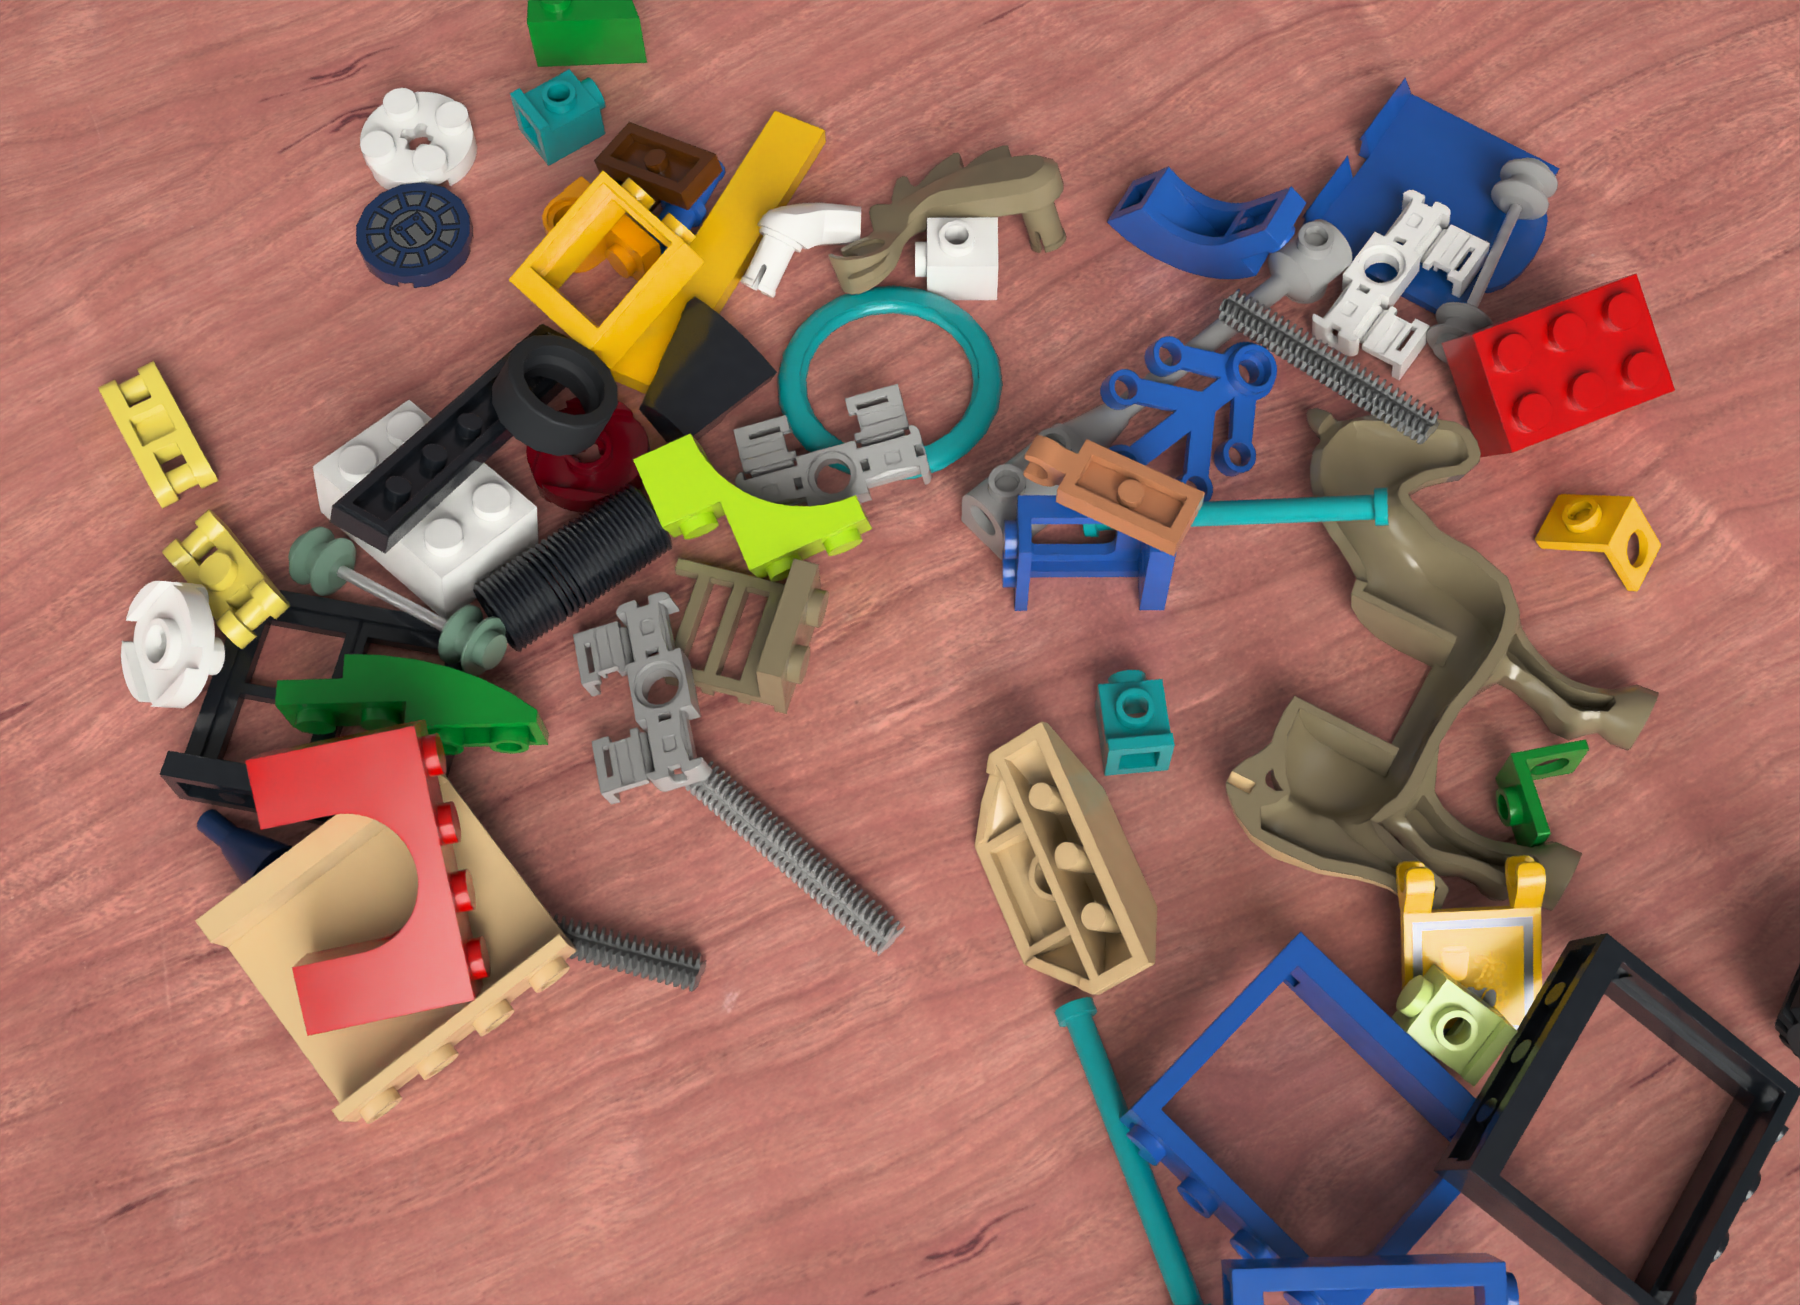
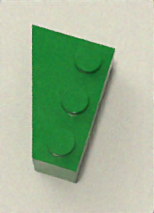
[527,0,647,67]

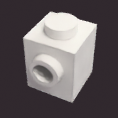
[915,217,998,300]

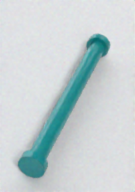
[1083,487,1389,537]
[1054,997,1212,1305]

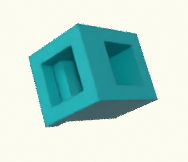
[510,69,606,166]
[1095,670,1175,776]

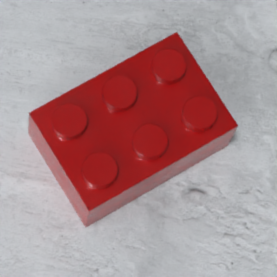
[1441,273,1675,457]

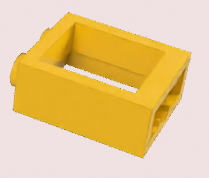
[509,171,705,369]

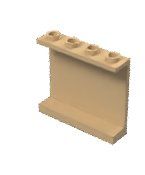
[195,774,578,1124]

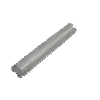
[685,761,905,956]

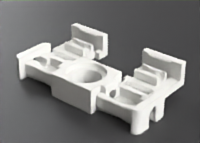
[1312,190,1490,380]

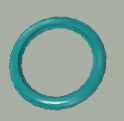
[777,285,1003,480]

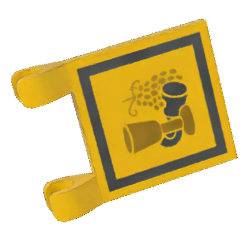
[1396,855,1546,1035]

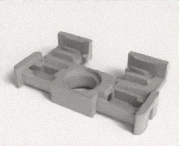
[733,384,932,506]
[573,592,712,805]

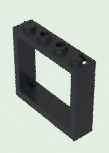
[1434,933,1800,1305]

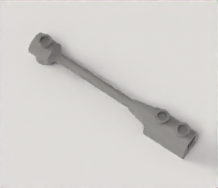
[961,219,1352,560]

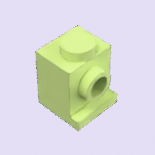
[1391,964,1518,1087]

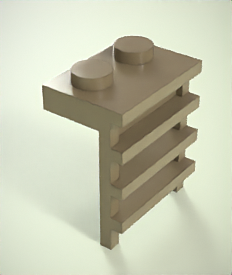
[663,558,829,714]

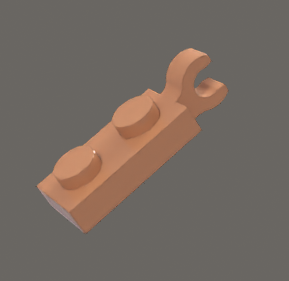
[1023,435,1205,556]

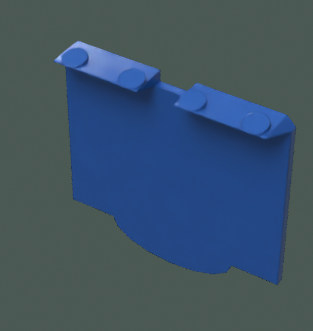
[1302,77,1560,314]

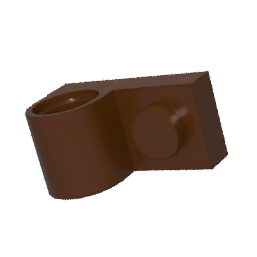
[594,122,723,213]

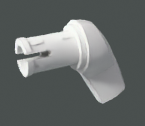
[740,202,861,298]

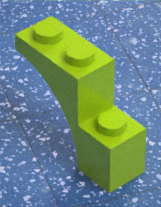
[633,433,872,582]

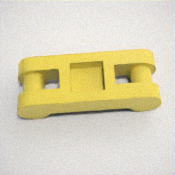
[98,361,219,509]
[162,509,290,649]

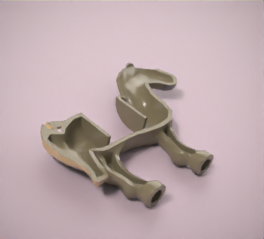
[1226,408,1659,911]

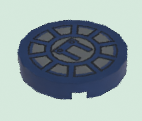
[356,182,473,288]

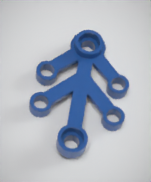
[1100,336,1277,502]

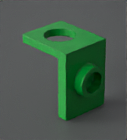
[1495,740,1589,847]

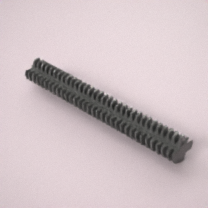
[1218,289,1440,444]
[548,911,707,992]

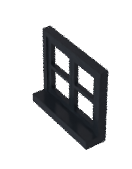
[159,590,479,825]

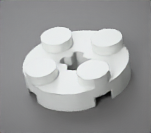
[360,88,477,190]
[121,581,225,708]

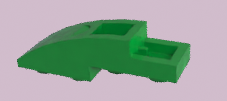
[275,654,549,755]

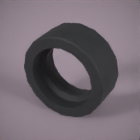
[492,334,618,456]

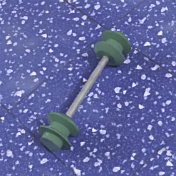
[288,526,507,676]

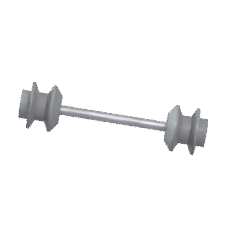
[1426,158,1558,363]

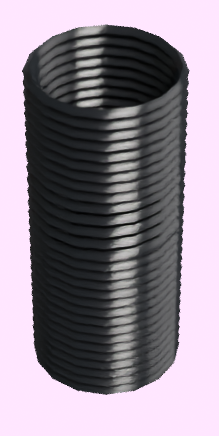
[473,484,672,652]

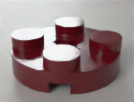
[526,397,651,513]

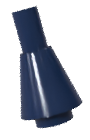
[197,809,293,885]

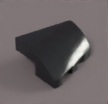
[639,297,777,443]

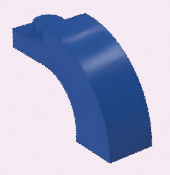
[1107,166,1306,279]

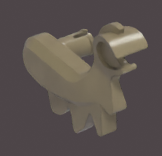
[828,146,1067,295]

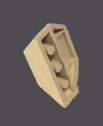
[975,721,1157,995]

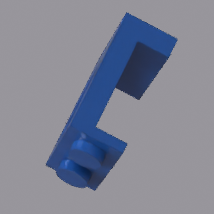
[1002,495,1177,611]

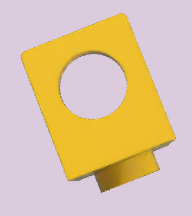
[1535,494,1661,592]

